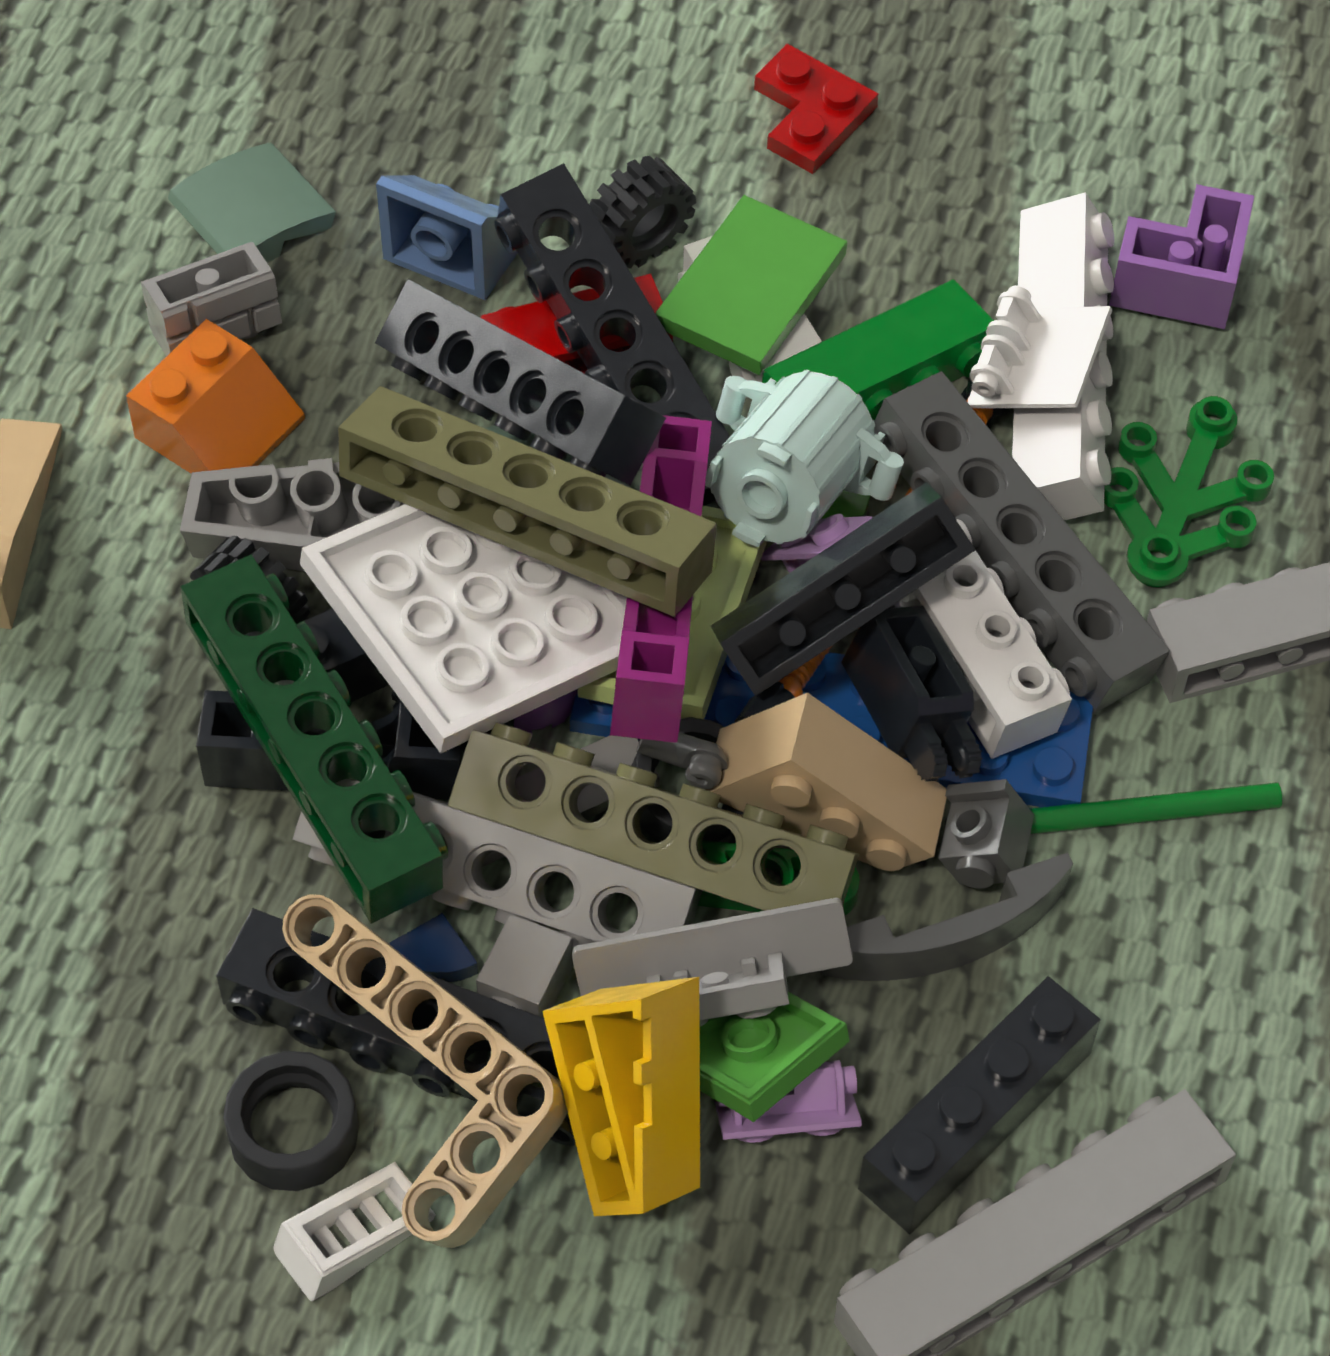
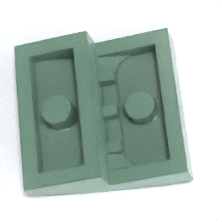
[168,142,336,262]

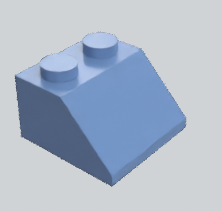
[376,175,517,300]

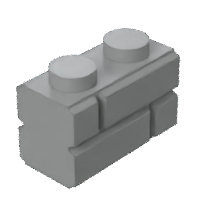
[141,242,282,357]

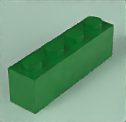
[762,279,994,422]

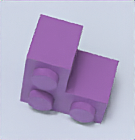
[1109,184,1254,329]

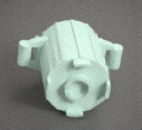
[705,370,904,547]

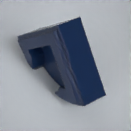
[389,913,478,982]

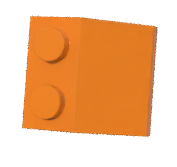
[126,318,305,474]

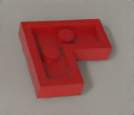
[754,43,879,174]

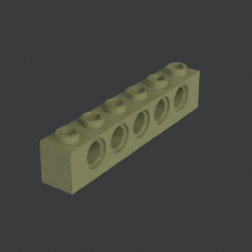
[338,386,717,617]
[447,722,859,911]

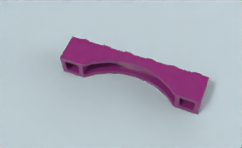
[610,415,712,743]

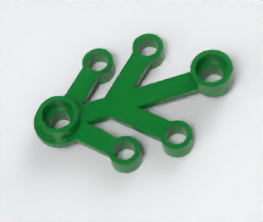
[1104,396,1274,587]

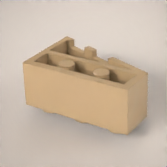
[705,693,947,872]

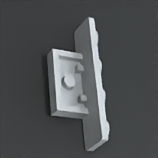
[572,898,853,1026]

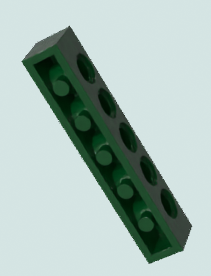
[180,554,448,924]

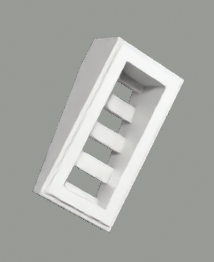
[273,1162,435,1301]

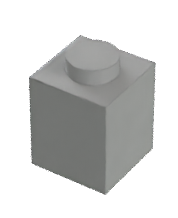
[476,914,573,1018]

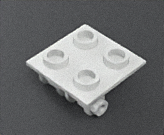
[967,286,1112,408]

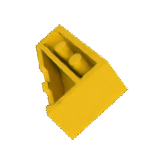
[542,977,700,1216]

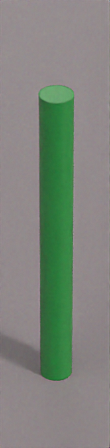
[1029,782,1282,835]

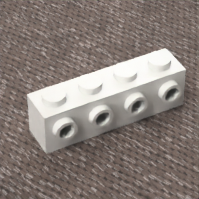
[894,519,1072,759]

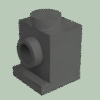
[938,779,1034,888]

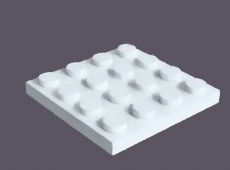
[300,504,627,753]

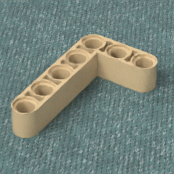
[282,894,568,1248]

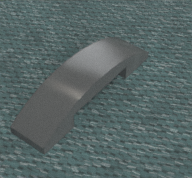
[820,852,1073,981]

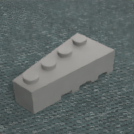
[180,458,404,572]

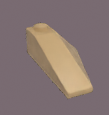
[0,418,62,629]

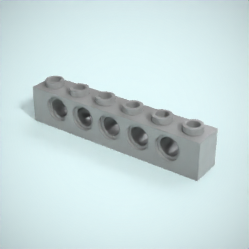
[292,779,703,947]

